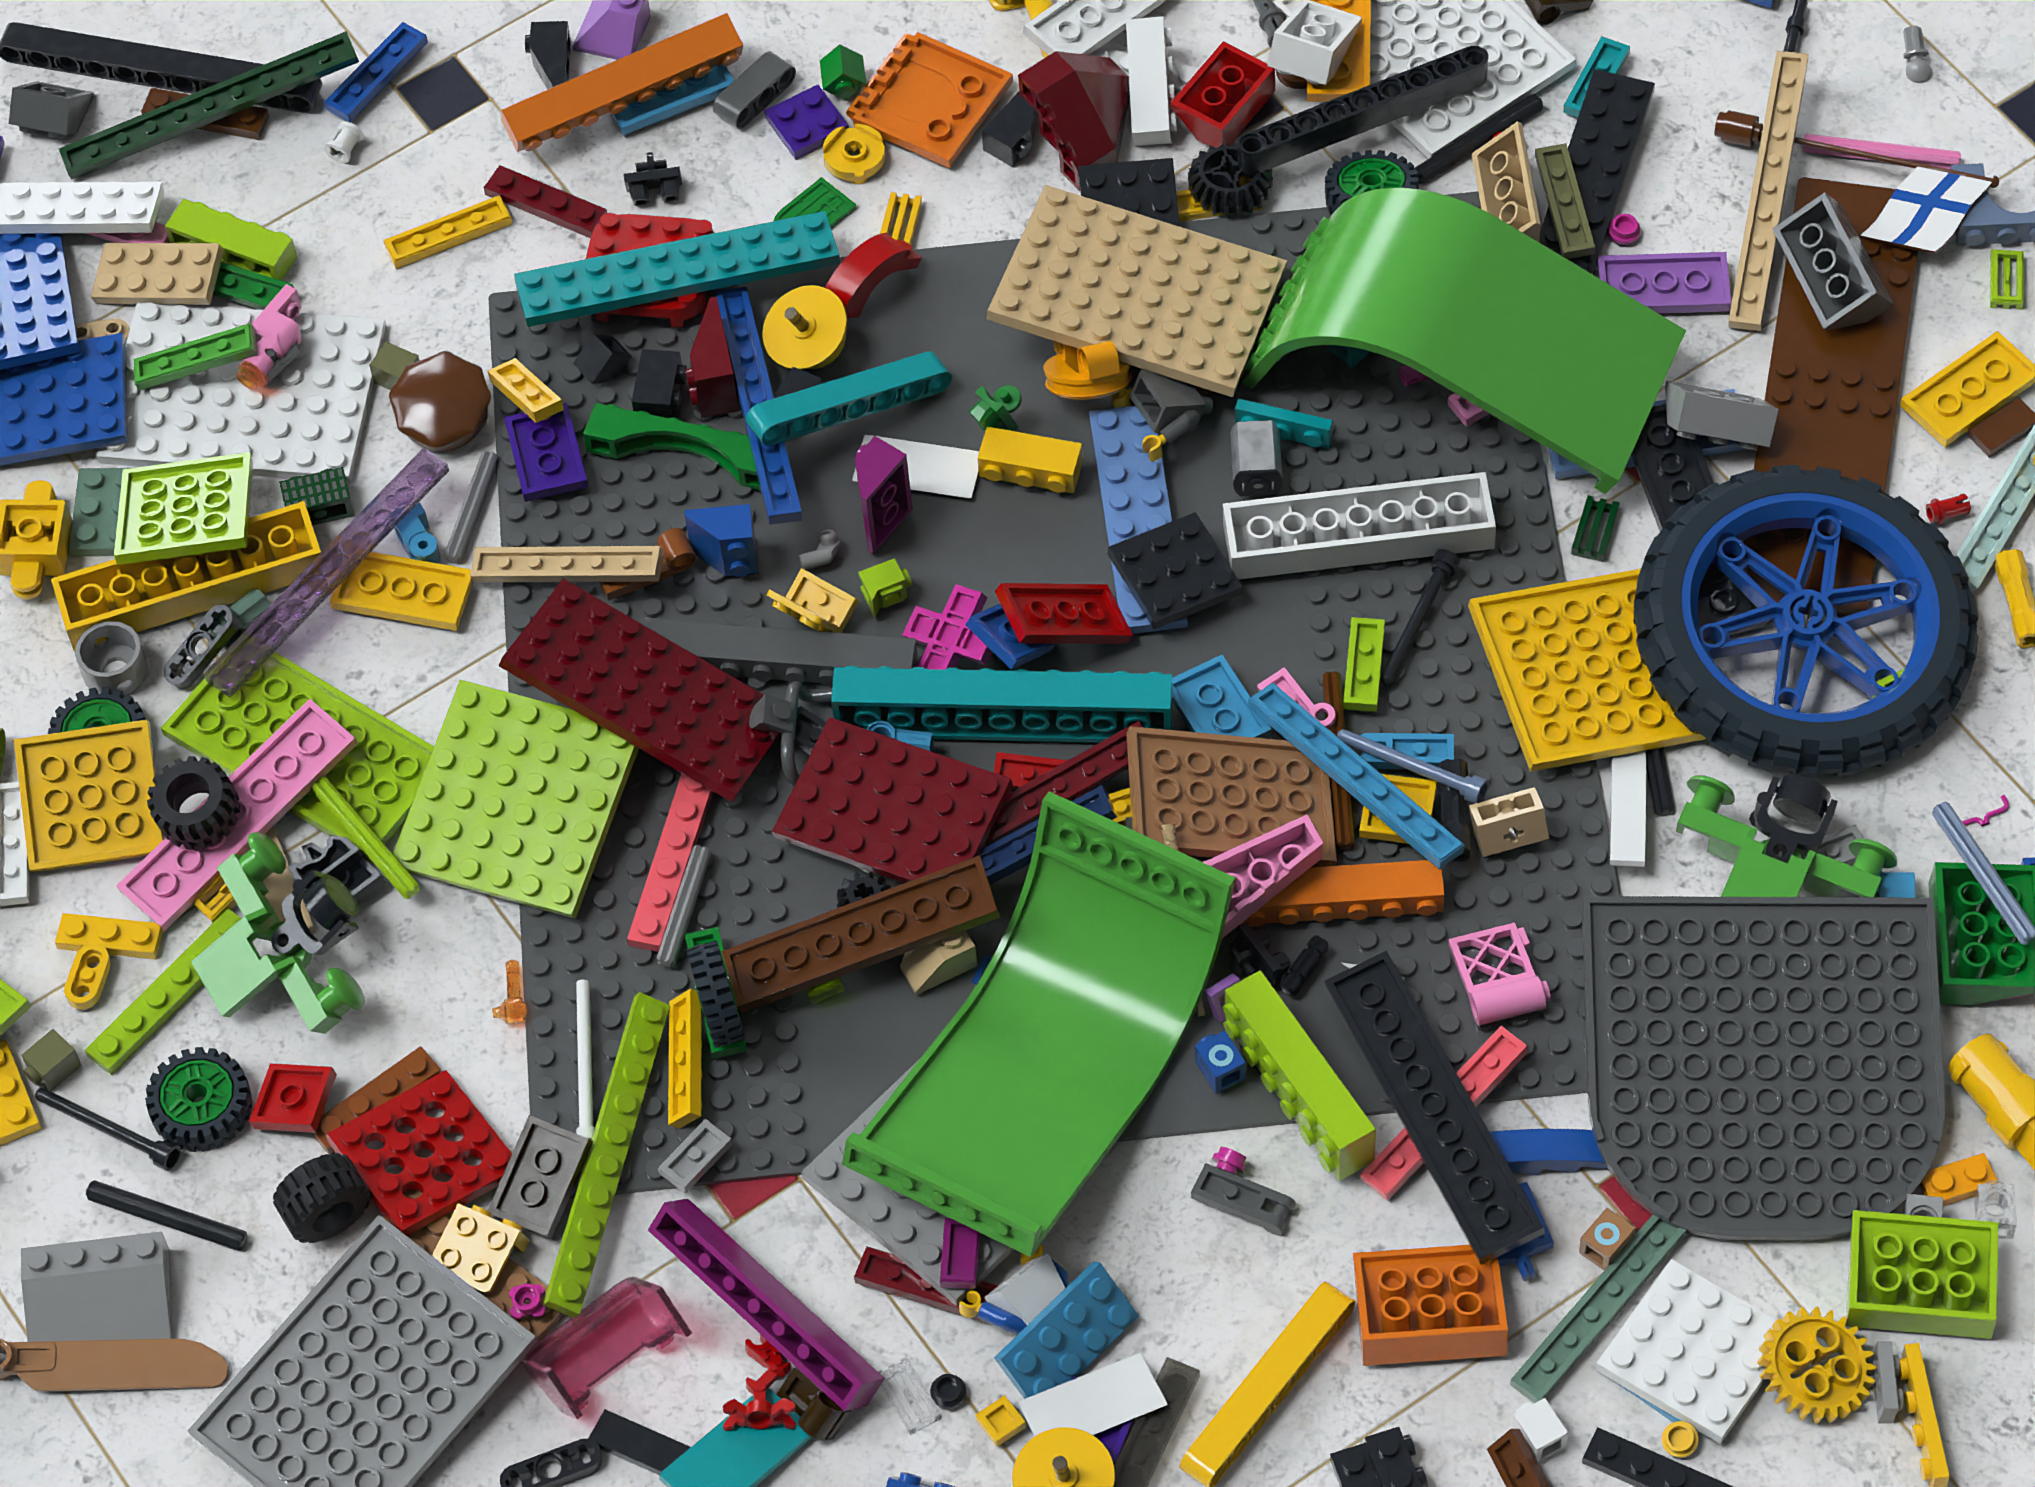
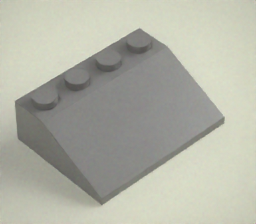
[21,1232,172,1342]

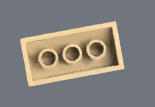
[1472,121,1541,243]

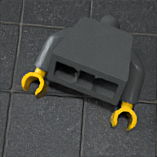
[1111,370,1213,461]

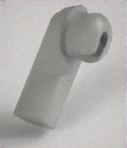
[799,529,840,570]

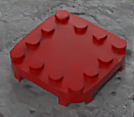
[585,213,715,327]

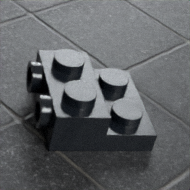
[1330,1427,1428,1487]

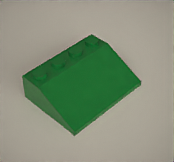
[1928,862,2035,1005]

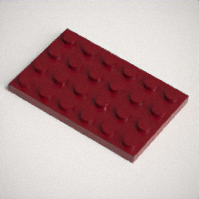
[772,717,1013,883]

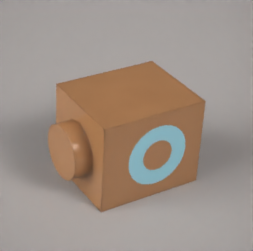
[1579,1207,1635,1271]

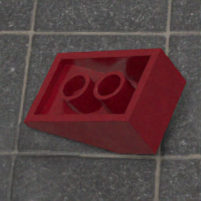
[685,296,739,418]

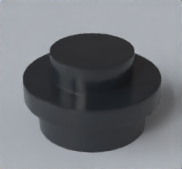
[930,1374,966,1410]

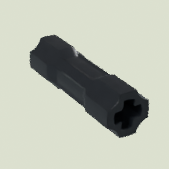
[1439,759,1471,862]

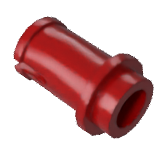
[1925,493,1971,525]

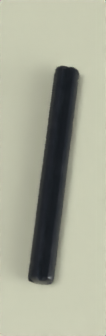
[1414,94,1543,184]
[85,1180,248,1251]

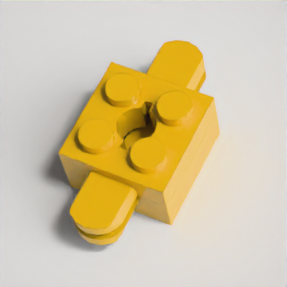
[0,480,72,600]

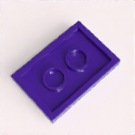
[504,403,588,502]

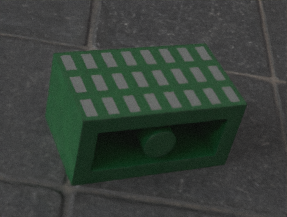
[279,467,355,526]

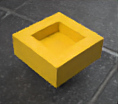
[975,1395,1026,1447]

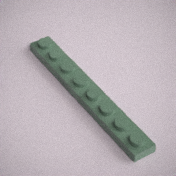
[1510,1215,1688,1403]

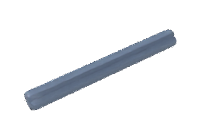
[1932,802,2035,945]

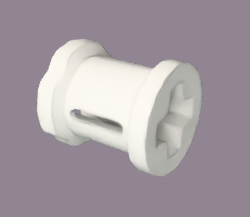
[325,121,364,163]

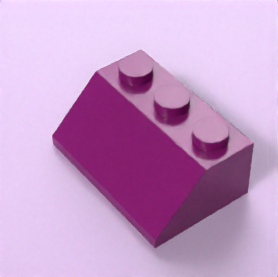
[855,436,913,554]

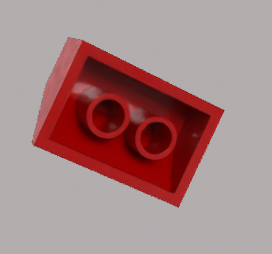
[1170,41,1275,148]

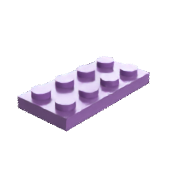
[1597,252,1731,313]

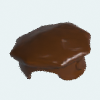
[389,351,491,452]

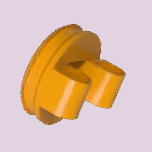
[1043,340,1132,400]

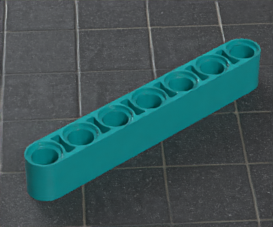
[745,351,953,446]

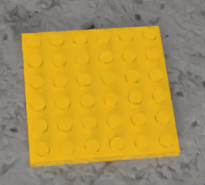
[1468,569,1707,772]

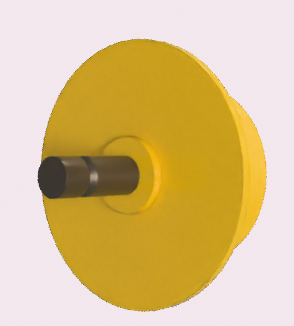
[763,285,847,370]
[1012,1427,1115,1487]

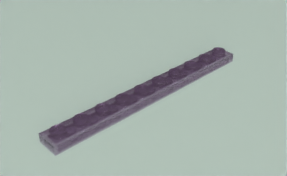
[203,448,450,697]

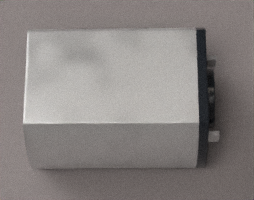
[1230,420,1283,497]

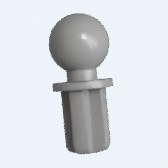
[1903,26,1931,83]

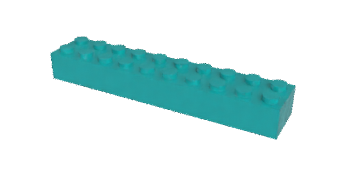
[831,666,1173,743]

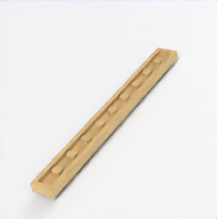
[1728,51,1808,331]

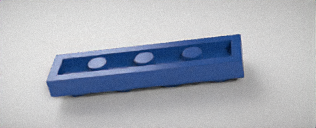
[324,22,428,122]

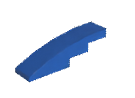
[1490,1129,1608,1175]

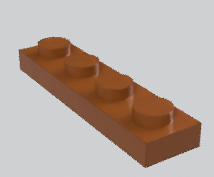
[310,1046,441,1155]

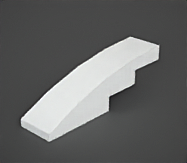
[1610,751,1646,867]

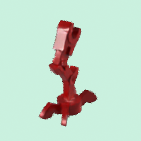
[722,1334,796,1431]

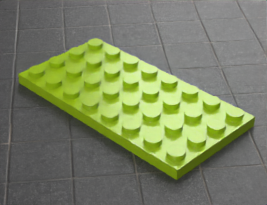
[161,634,434,861]

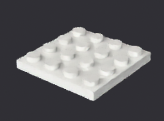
[1595,1259,1776,1444]

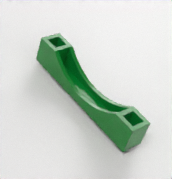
[583,403,761,490]

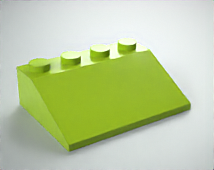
[1845,1210,1999,1339]

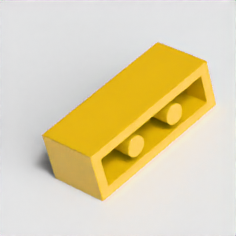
[977,427,1083,493]

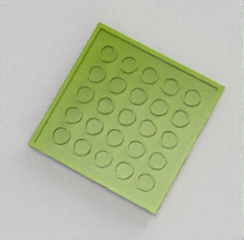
[393,679,639,919]

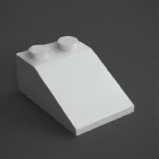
[1267,0,1362,85]

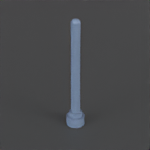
[1337,730,1489,804]

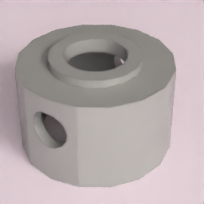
[75,621,148,695]

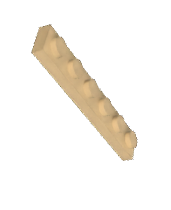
[470,546,664,582]

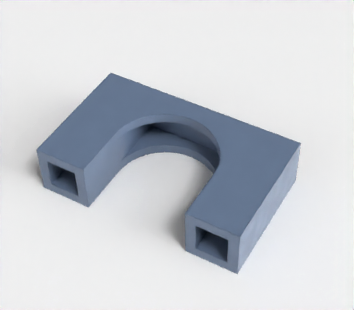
[1951,163,2035,246]

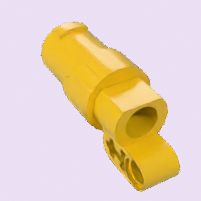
[1948,1033,2035,1170]

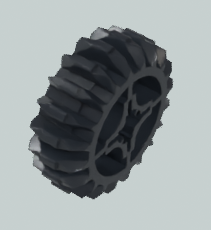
[1188,141,1273,218]

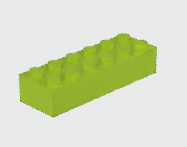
[1223,970,1376,1181]

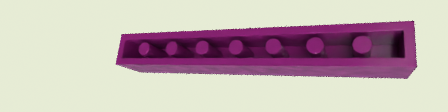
[648,1199,885,1412]

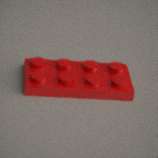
[995,583,1133,644]

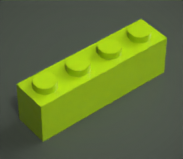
[165,198,297,281]

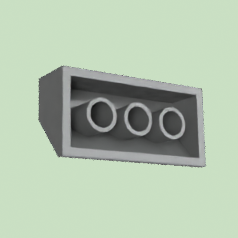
[1772,192,1894,331]

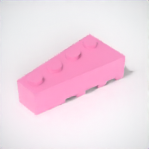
[1203,815,1323,938]

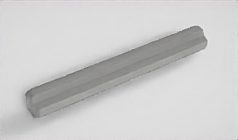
[445,451,498,563]
[657,845,711,967]

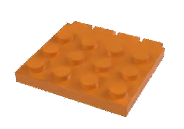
[846,32,1013,168]

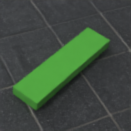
[134,323,257,390]

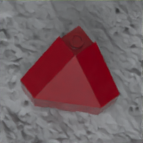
[1018,51,1130,191]

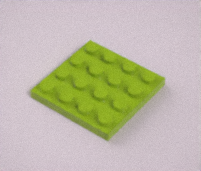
[114,452,253,565]

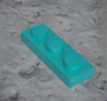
[1563,36,1630,118]
[1235,399,1333,449]

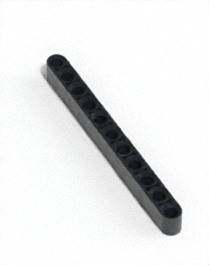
[0,22,322,113]

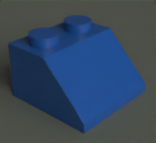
[684,504,758,577]

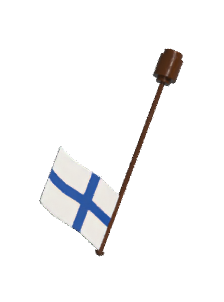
[1714,110,2000,254]

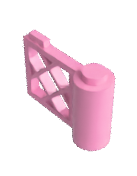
[1448,922,1551,1026]

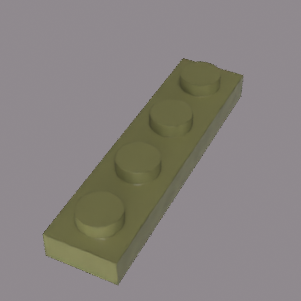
[1535,143,1595,259]

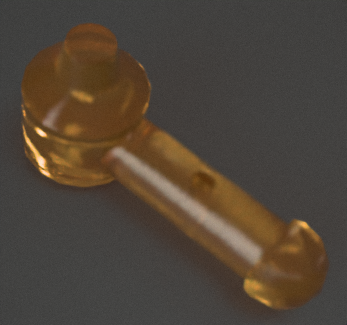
[492,960,528,1024]

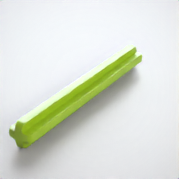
[311,776,420,899]

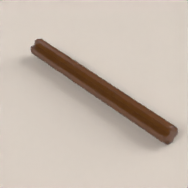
[1322,671,1355,850]

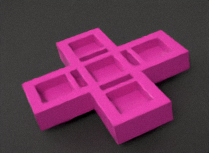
[902,584,992,670]

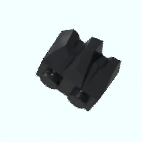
[288,835,386,905]

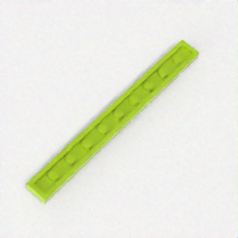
[543,992,670,1318]

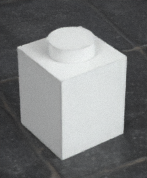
[1513,1398,1568,1463]

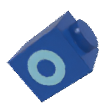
[1195,1030,1246,1094]

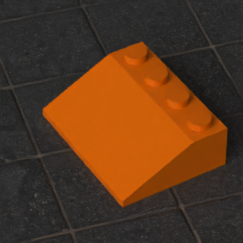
[1353,1245,1508,1366]

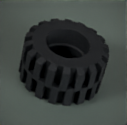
[147,756,241,850]
[273,1153,371,1243]

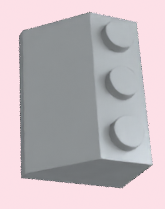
[1665,381,1779,450]

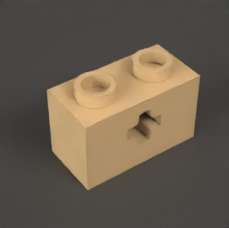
[1469,787,1549,857]

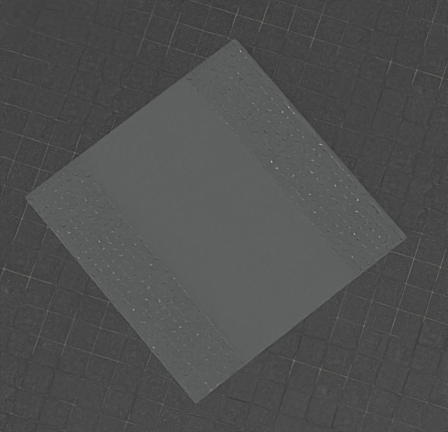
[488,191,1620,1199]

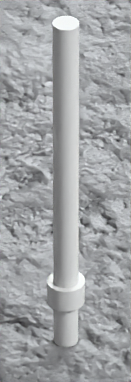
[576,980,595,1170]

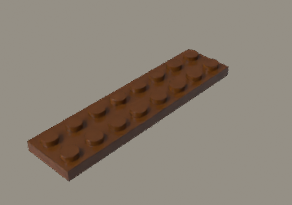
[722,855,1000,1013]

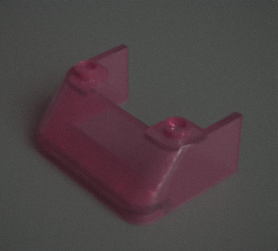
[520,1276,692,1419]

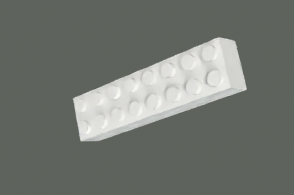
[1223,472,1496,579]

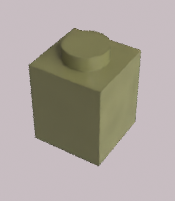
[369,342,420,390]
[21,1029,82,1091]

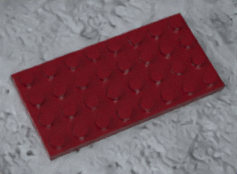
[499,578,780,802]

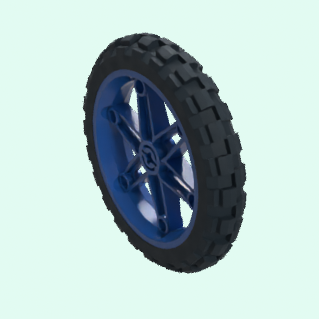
[1633,465,1979,778]

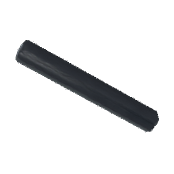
[1645,747,1674,817]

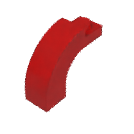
[825,232,922,319]

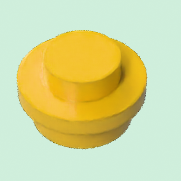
[1662,1421,1699,1458]

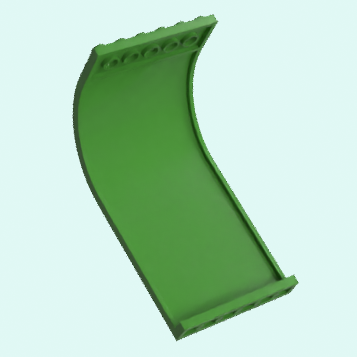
[1241,188,1686,494]
[842,791,1236,1257]

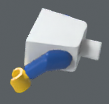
[959,1244,1069,1336]

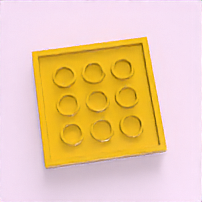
[14,720,164,873]

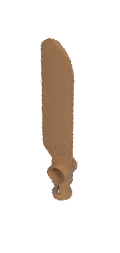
[0,1339,229,1392]

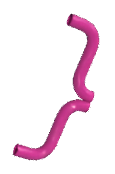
[1962,795,2009,826]

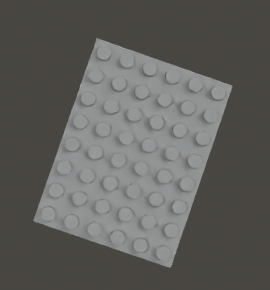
[188,1215,538,1487]

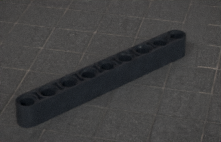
[1238,46,1489,175]

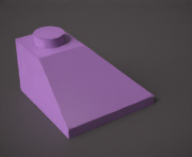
[572,0,651,60]

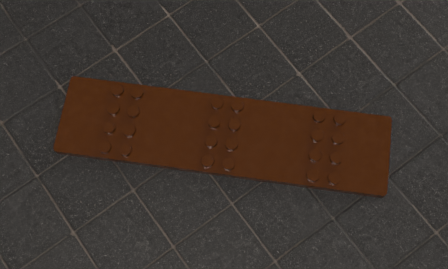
[1743,177,1918,618]

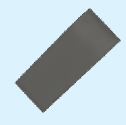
[713,51,796,129]

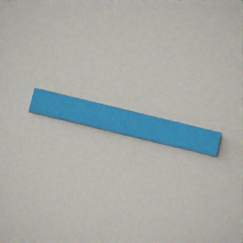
[1248,683,1465,870]

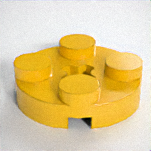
[823,124,886,184]

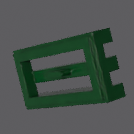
[1571,495,1620,562]

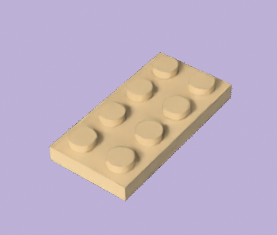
[91,243,224,305]

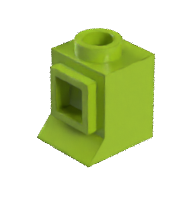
[858,558,912,618]

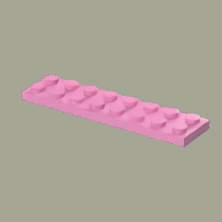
[116,699,358,932]

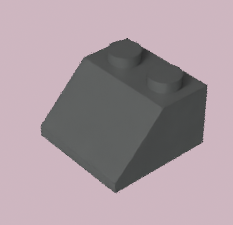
[8,81,94,139]

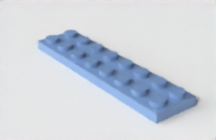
[1089,405,1188,634]

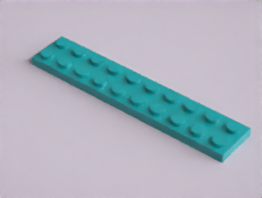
[514,211,840,327]

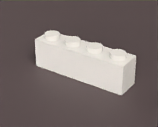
[1126,16,1177,146]

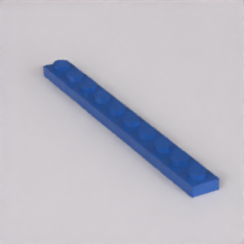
[715,287,802,525]

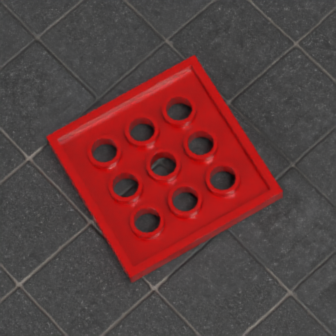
[327,1070,512,1236]

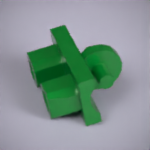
[969,385,1022,432]

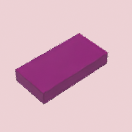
[940,1217,980,1289]

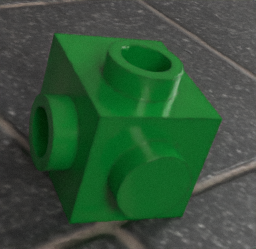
[819,44,867,101]

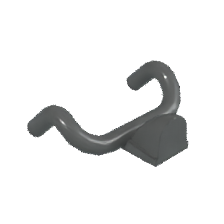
[749,681,832,786]

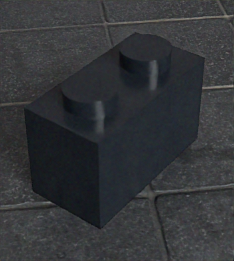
[632,349,687,418]

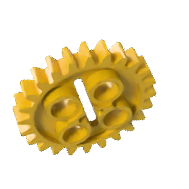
[1757,1307,1876,1424]

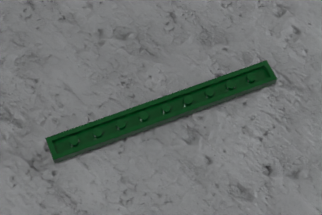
[59,31,359,180]

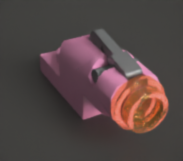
[236,284,302,390]

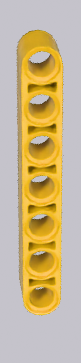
[1179,1281,1356,1487]

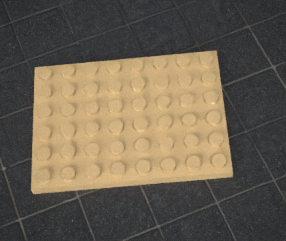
[986,185,1287,397]

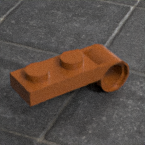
[599,528,697,601]

